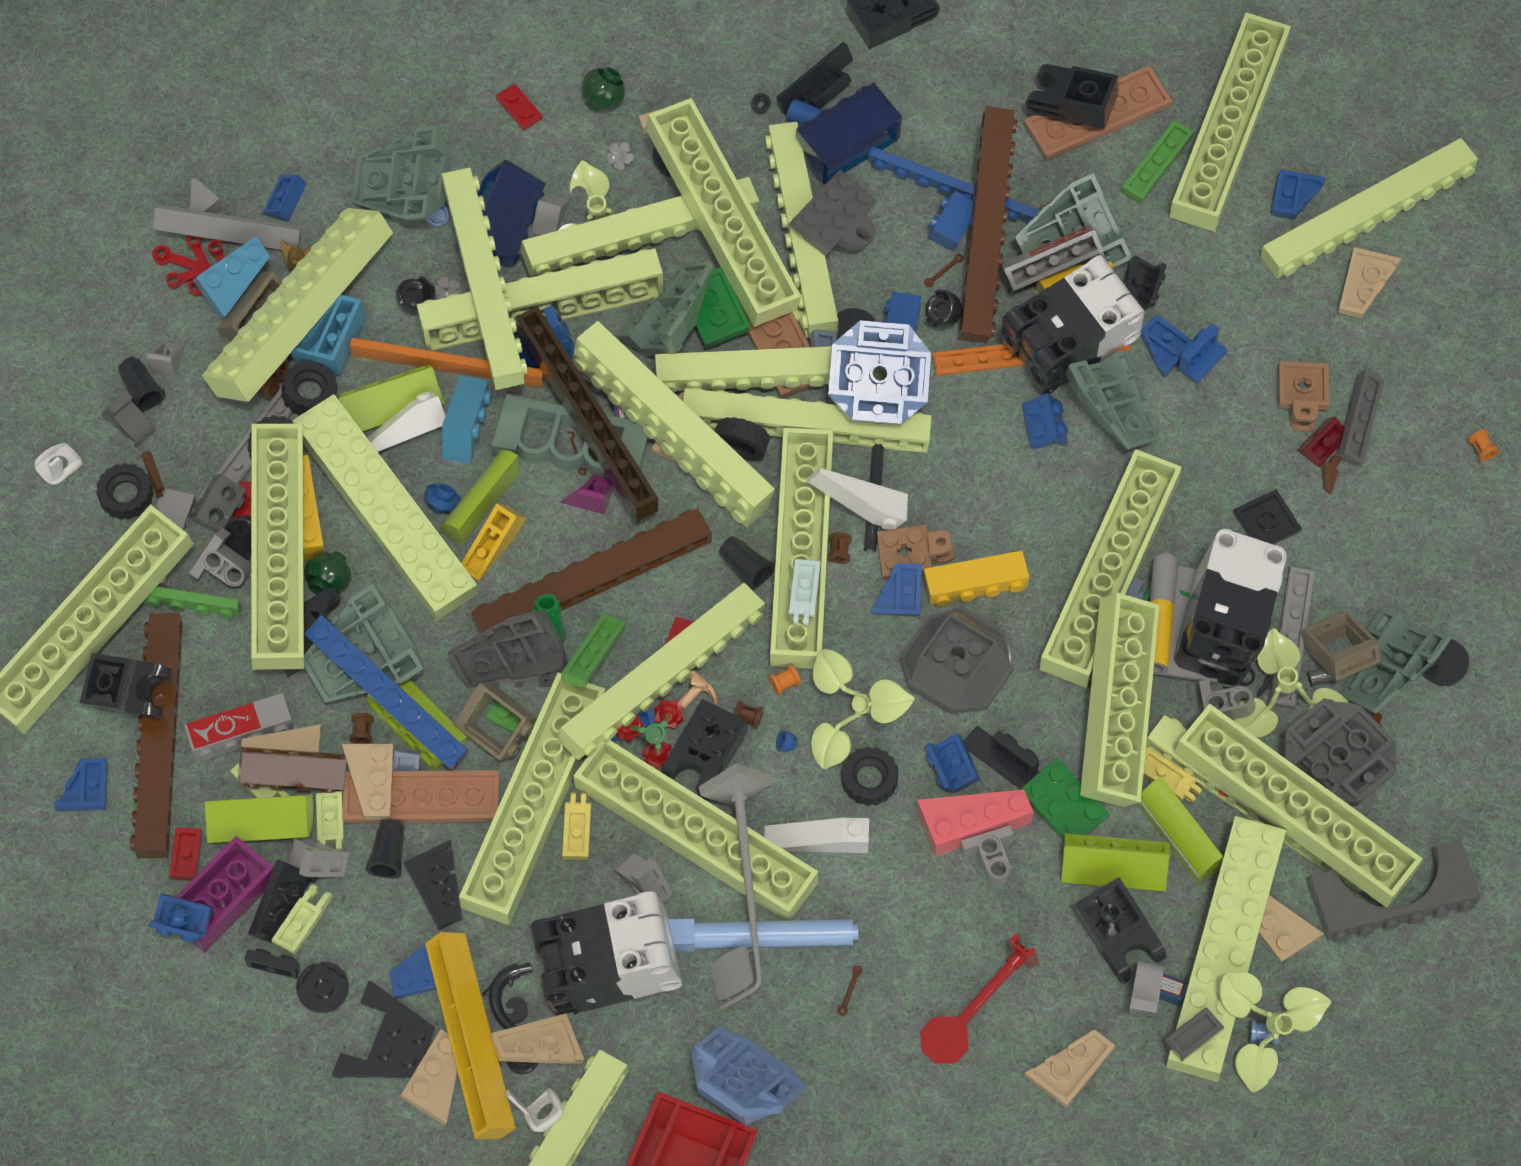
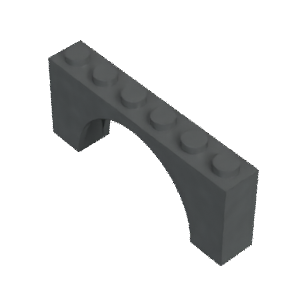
[1308,839,1481,942]

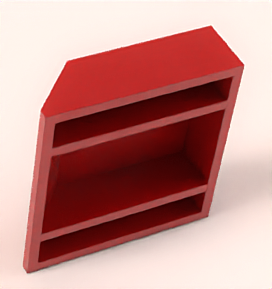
[626,1091,758,1166]

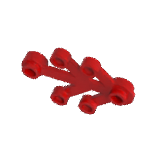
[152,235,225,296]

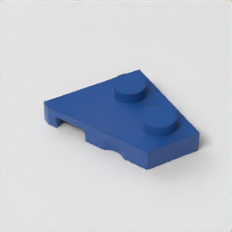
[1271,169,1325,219]
[543,305,575,360]
[1140,314,1194,378]
[871,563,922,615]
[55,758,108,811]
[389,944,436,999]

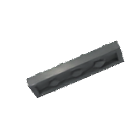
[1338,369,1385,466]

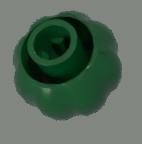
[582,67,625,111]
[304,551,351,595]

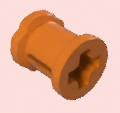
[1468,429,1500,462]
[768,664,801,696]

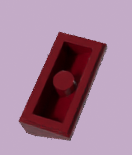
[1297,416,1345,468]

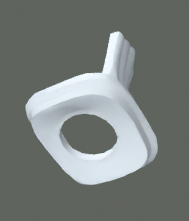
[34,443,83,485]
[506,1088,563,1132]

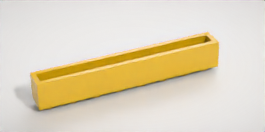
[425,932,516,1140]

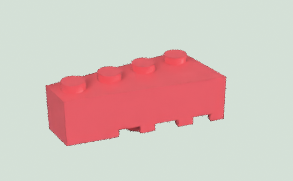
[916,790,1034,856]

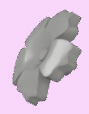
[606,142,635,171]
[434,277,460,300]

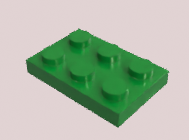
[696,267,751,349]
[1020,758,1110,841]

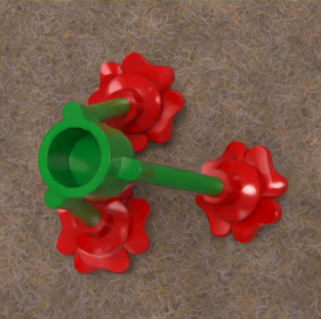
[617,699,684,770]

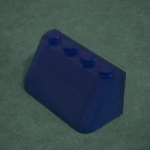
[796,82,902,185]
[455,159,546,267]

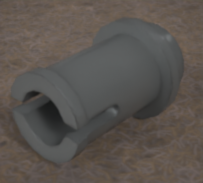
[1308,668,1338,687]

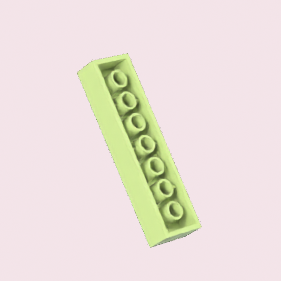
[1080,592,1160,807]

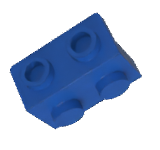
[1178,323,1228,383]
[1022,393,1068,449]
[926,733,981,793]
[149,893,213,942]

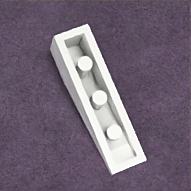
[367,391,445,452]
[808,468,908,530]
[764,818,869,853]

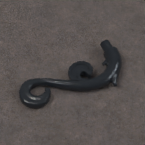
[482,962,538,1075]

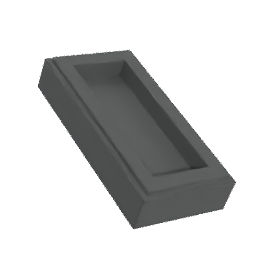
[1165,1007,1224,1062]

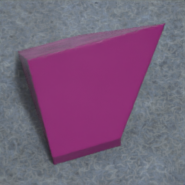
[559,475,614,514]

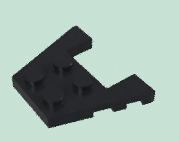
[332,981,435,1078]

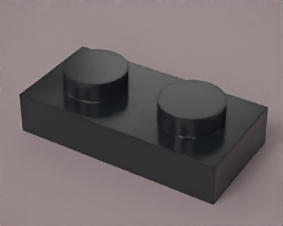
[244,949,301,979]

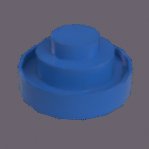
[424,483,461,514]

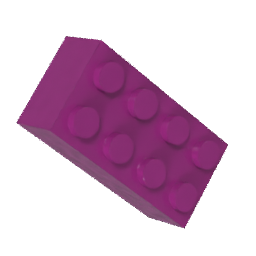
[176,836,274,953]

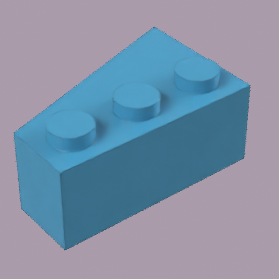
[192,236,270,320]
[291,295,367,376]
[442,375,492,464]

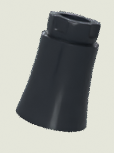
[118,356,165,412]
[719,536,775,590]
[365,819,405,879]

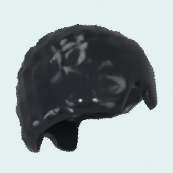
[395,276,436,315]
[925,289,962,328]
[224,515,251,559]

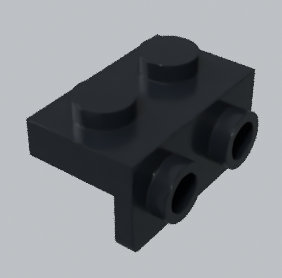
[1123,255,1167,310]

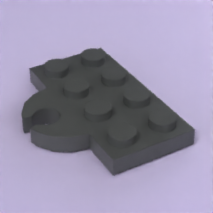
[788,170,877,256]

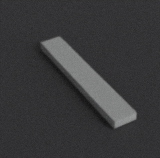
[153,204,301,250]
[199,387,304,501]
[1269,566,1315,709]

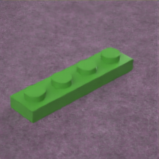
[1121,120,1194,203]
[143,587,243,620]
[561,613,626,689]

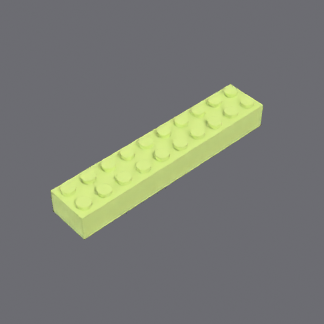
[1169,12,1291,232]
[646,98,801,327]
[202,208,393,402]
[417,249,664,351]
[572,321,775,528]
[292,394,478,621]
[251,424,304,670]
[770,428,833,669]
[1039,449,1182,689]
[0,505,194,734]
[459,672,606,926]
[1175,704,1423,908]
[573,740,818,921]
[1166,816,1286,1082]

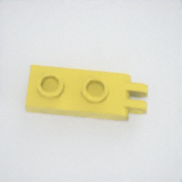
[1143,747,1202,803]
[562,793,591,860]

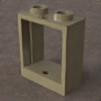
[1303,610,1380,681]
[453,682,537,761]

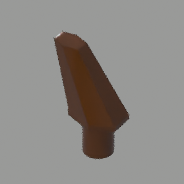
[1322,455,1341,494]

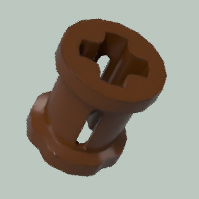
[828,532,852,564]
[734,701,764,729]
[349,713,374,744]

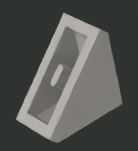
[190,178,222,214]
[532,193,570,236]
[147,340,185,378]

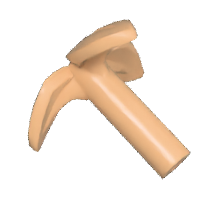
[677,671,717,711]

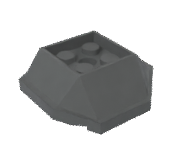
[900,606,1014,713]
[1284,698,1397,806]

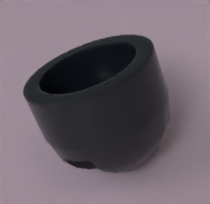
[751,93,771,114]

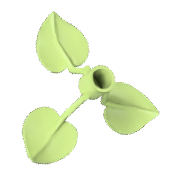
[559,160,636,230]
[1234,628,1349,738]
[811,649,915,769]
[1219,972,1331,1092]

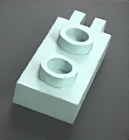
[789,559,821,625]

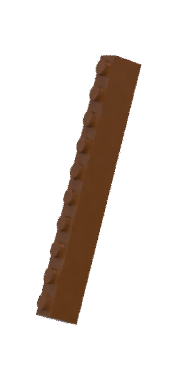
[957,106,1018,343]
[471,508,712,634]
[130,613,183,859]

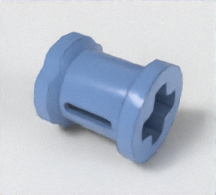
[1249,1020,1278,1045]

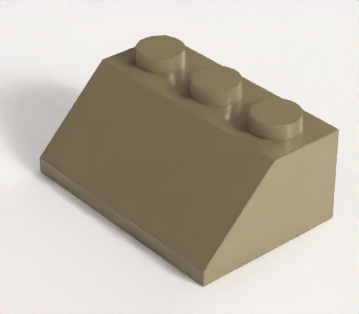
[217,271,282,342]

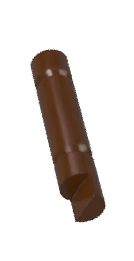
[141,451,165,499]

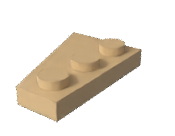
[1338,247,1402,319]
[239,724,321,761]
[342,744,394,820]
[1259,895,1324,963]
[490,1014,584,1064]
[399,1029,457,1125]
[1024,1030,1116,1108]

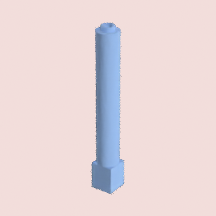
[669,919,858,952]

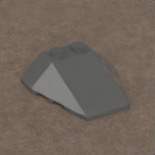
[448,610,568,688]

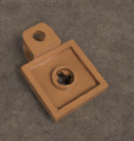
[1278,361,1329,432]
[877,524,955,580]

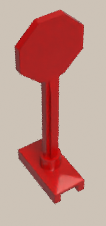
[920,933,1039,1064]

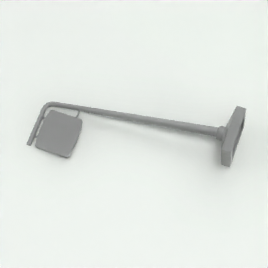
[699,763,773,1011]

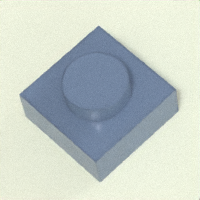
[810,330,837,347]
[1127,578,1145,600]
[393,748,422,771]

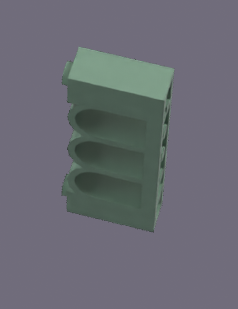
[491,394,650,478]

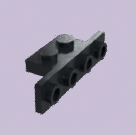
[776,42,853,115]
[964,726,1040,789]

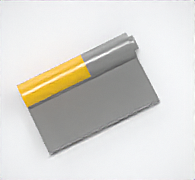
[1149,552,1217,684]

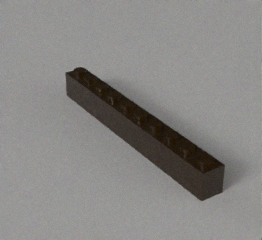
[516,306,658,522]

